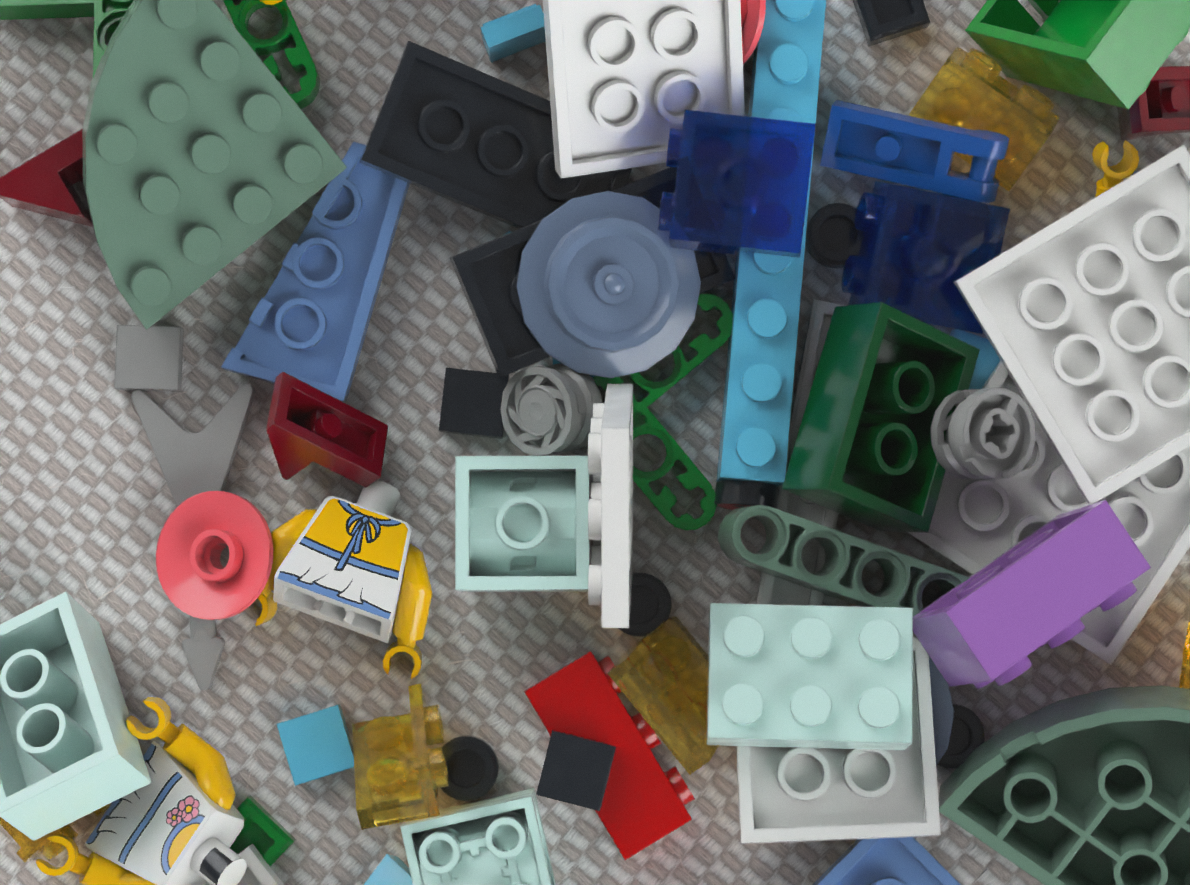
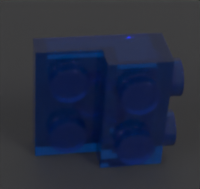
[658,110,816,258]
[841,181,1010,334]

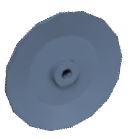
[516,191,701,378]

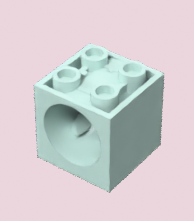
[455,456,589,592]
[400,788,556,885]

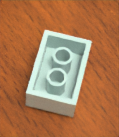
[0,592,152,841]
[707,603,913,750]

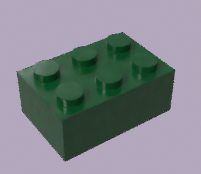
[782,302,980,533]

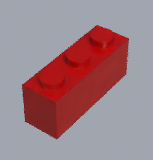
[524,651,695,860]

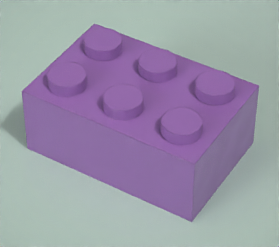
[913,500,1151,689]

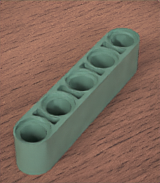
[718,505,970,617]

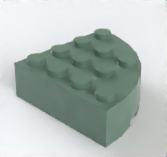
[82,0,347,330]
[938,685,1190,885]

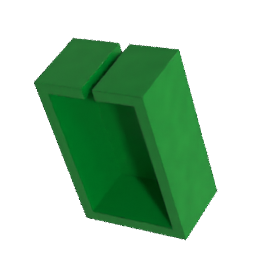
[965,0,1190,110]

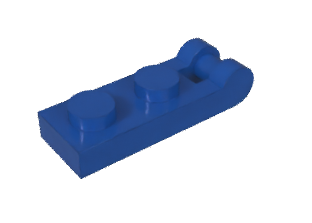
[820,100,1009,203]

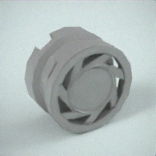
[500,363,602,456]
[931,388,1035,479]

